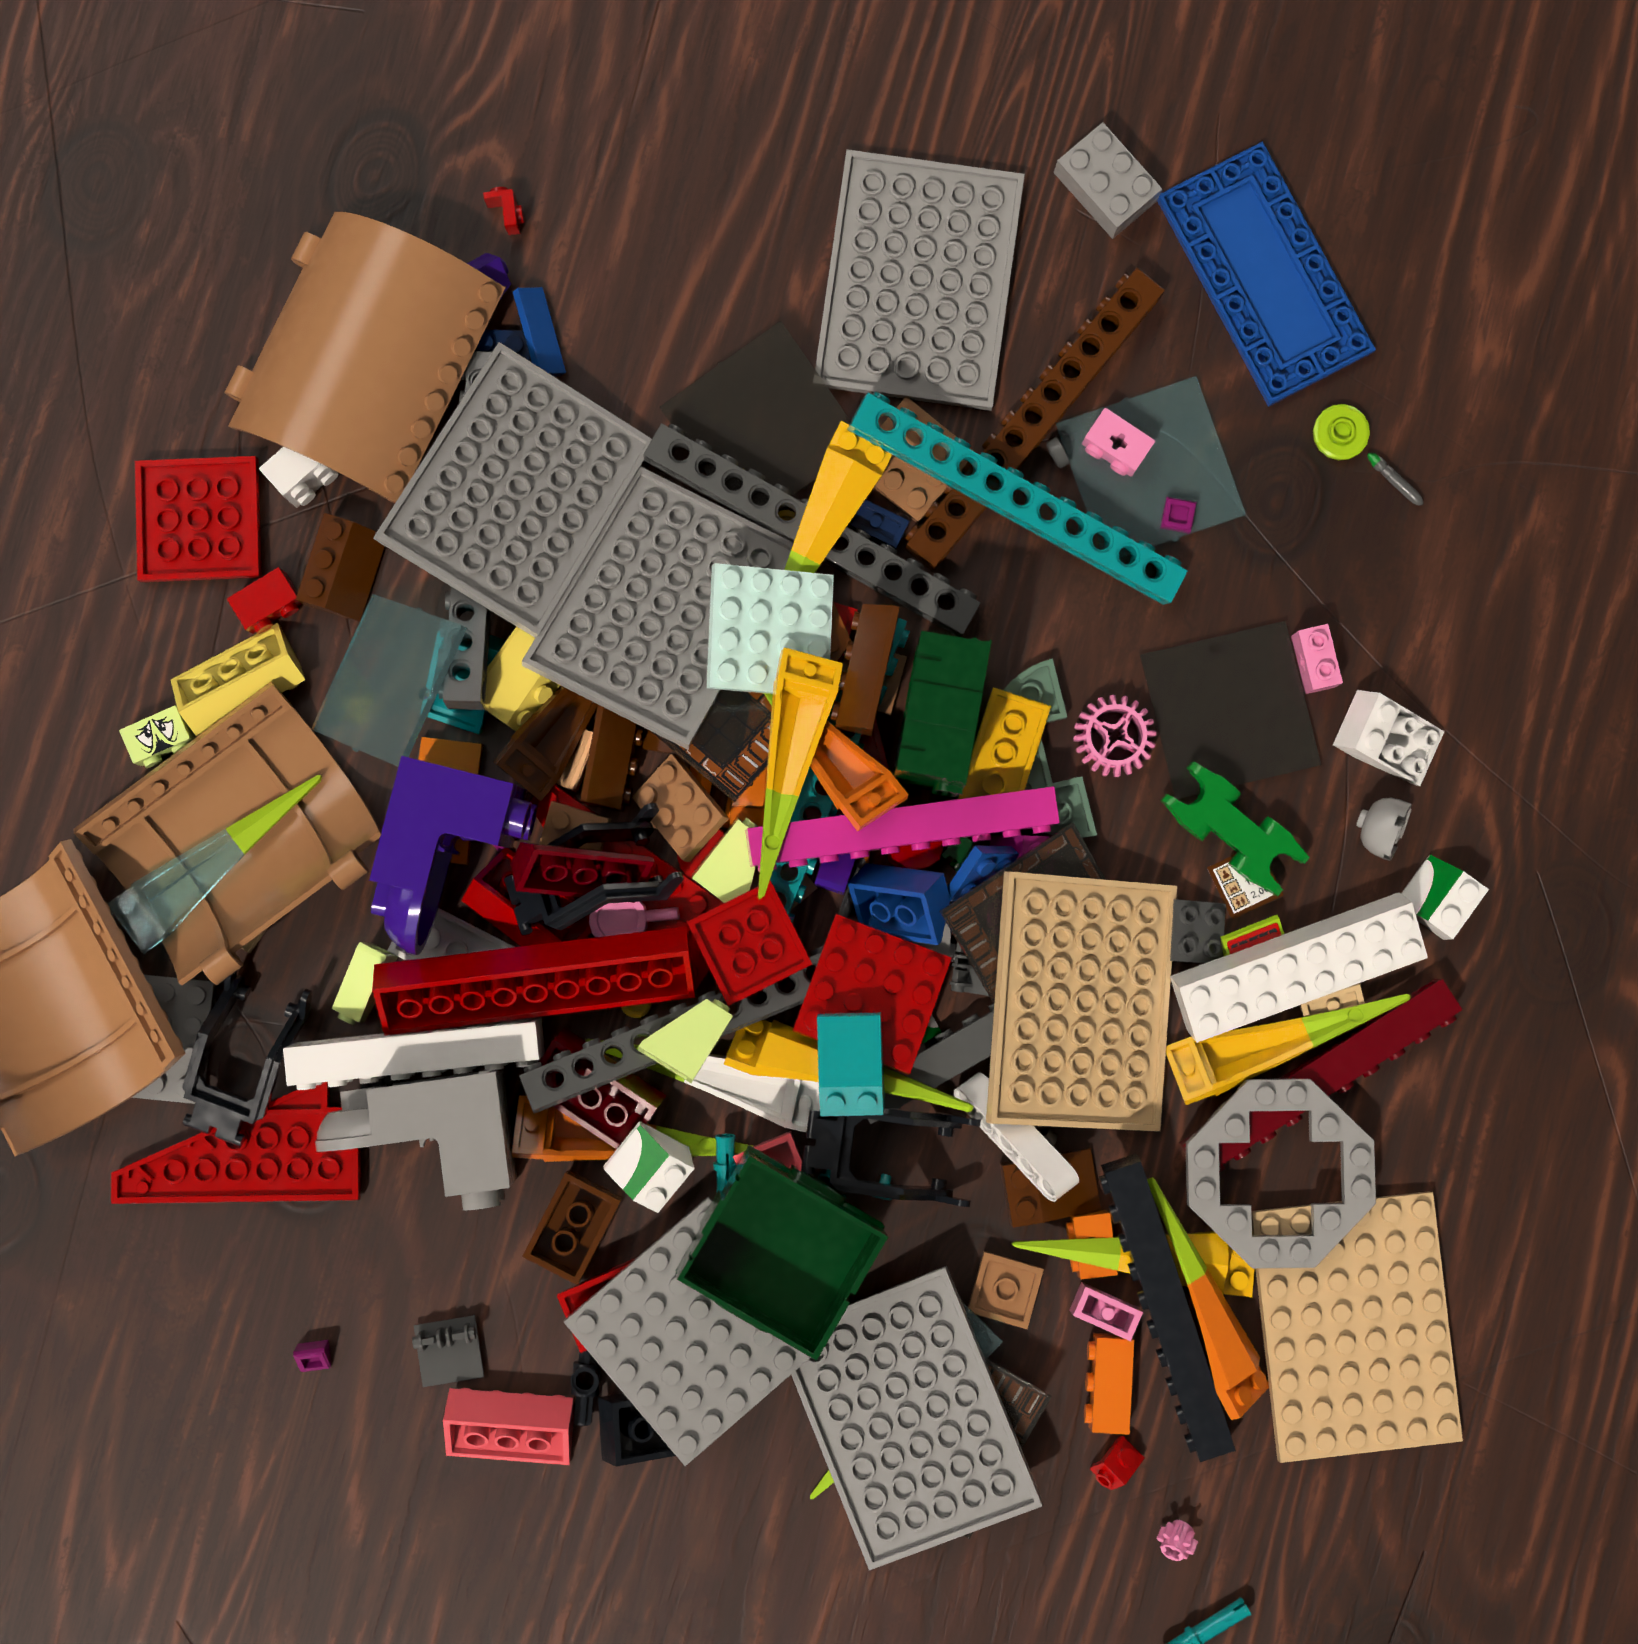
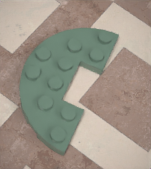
[1003,658,1097,838]

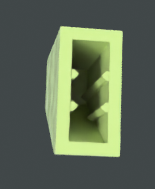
[692,817,759,903]
[332,942,398,1025]
[638,999,733,1084]

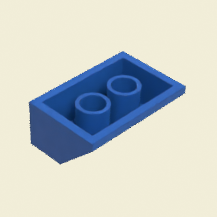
[848,863,950,945]

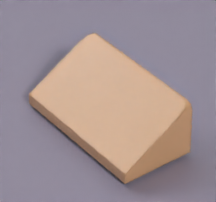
[557,730,593,792]

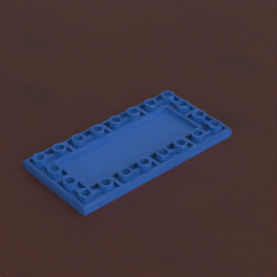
[1157,141,1376,407]

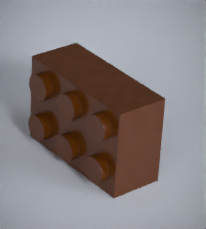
[522,1170,623,1285]

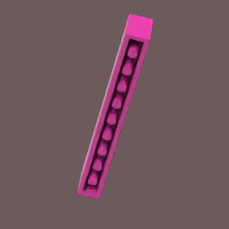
[745,786,1060,872]

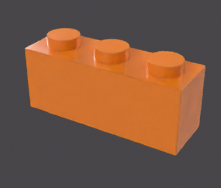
[1084,1333,1134,1435]

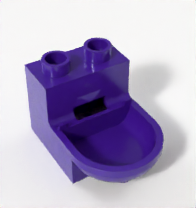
[369,756,538,955]

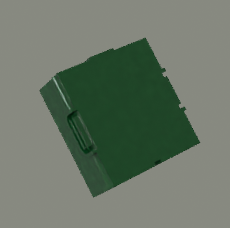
[893,630,992,799]
[675,1145,888,1361]

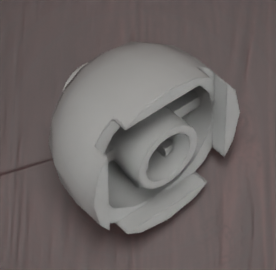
[1356,798,1412,861]

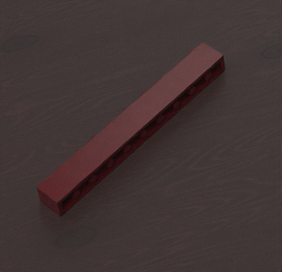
[1179,979,1463,1173]

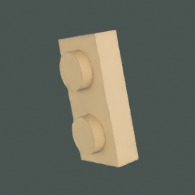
[1300,983,1365,1017]

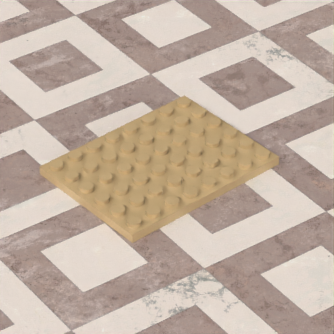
[986,871,1177,1131]
[1251,1191,1463,1463]

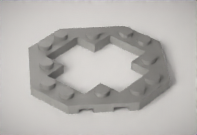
[1186,1079,1376,1268]

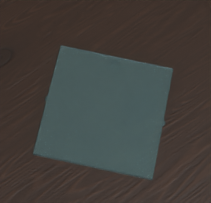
[1056,376,1246,558]
[311,594,467,767]

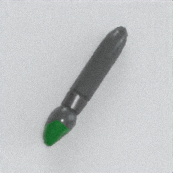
[1367,453,1424,506]

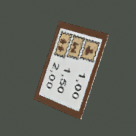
[1207,854,1284,919]

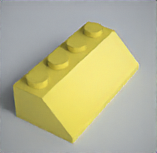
[171,623,305,737]
[485,626,561,731]

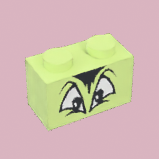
[119,705,196,768]

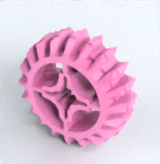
[1073,695,1156,777]

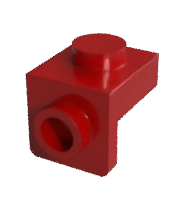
[483,187,524,235]
[1090,1436,1145,1490]

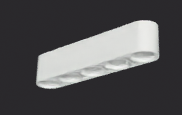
[954,1072,1079,1202]

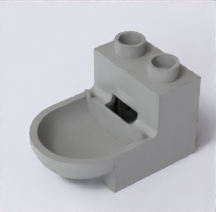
[315,1068,517,1210]

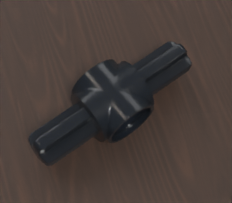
[571,1351,602,1426]

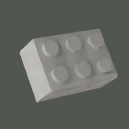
[1054,122,1162,239]

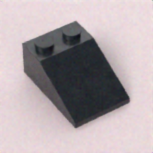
[598,1393,676,1467]

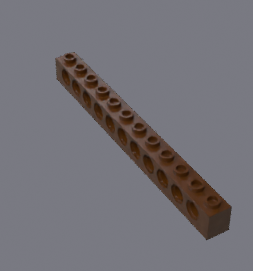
[905,268,1165,572]

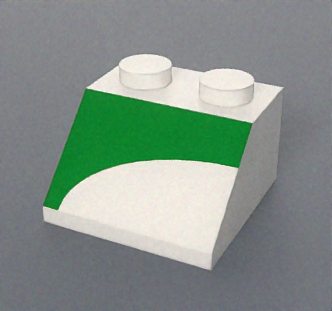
[1401,855,1489,940]
[603,1121,695,1213]

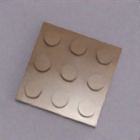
[874,397,973,524]

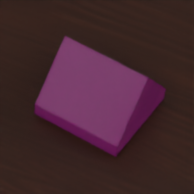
[293,1340,331,1372]

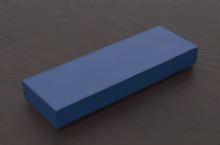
[513,287,566,377]

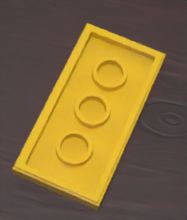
[957,687,1051,800]

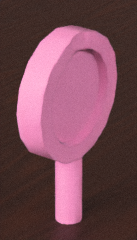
[589,901,680,937]

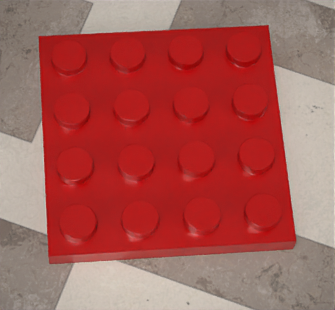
[135,456,262,582]
[792,914,952,1075]

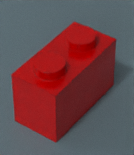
[227,567,301,634]

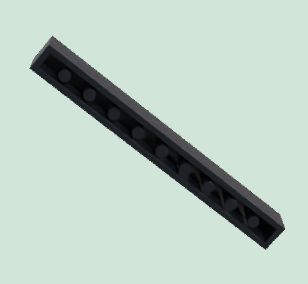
[1099,1153,1236,1462]

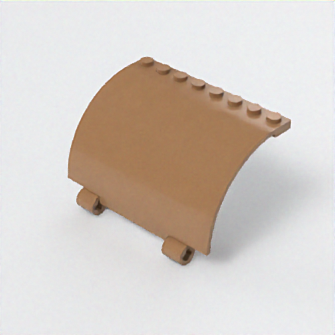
[224,212,506,504]
[73,681,381,986]
[0,839,186,1156]

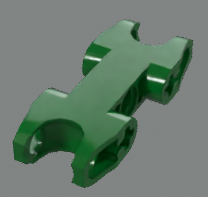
[1160,761,1310,896]

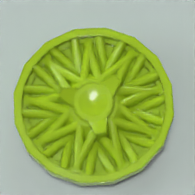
[1313,404,1370,461]

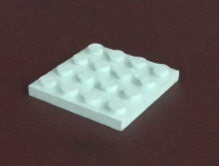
[707,563,834,694]

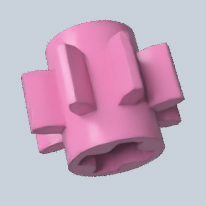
[1157,1520,1198,1561]

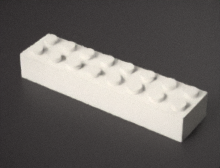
[1170,892,1428,1043]
[283,1017,545,1090]

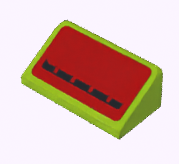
[1220,915,1284,956]

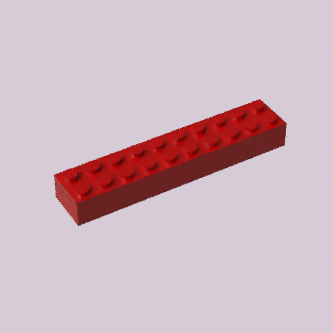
[372,926,695,1036]

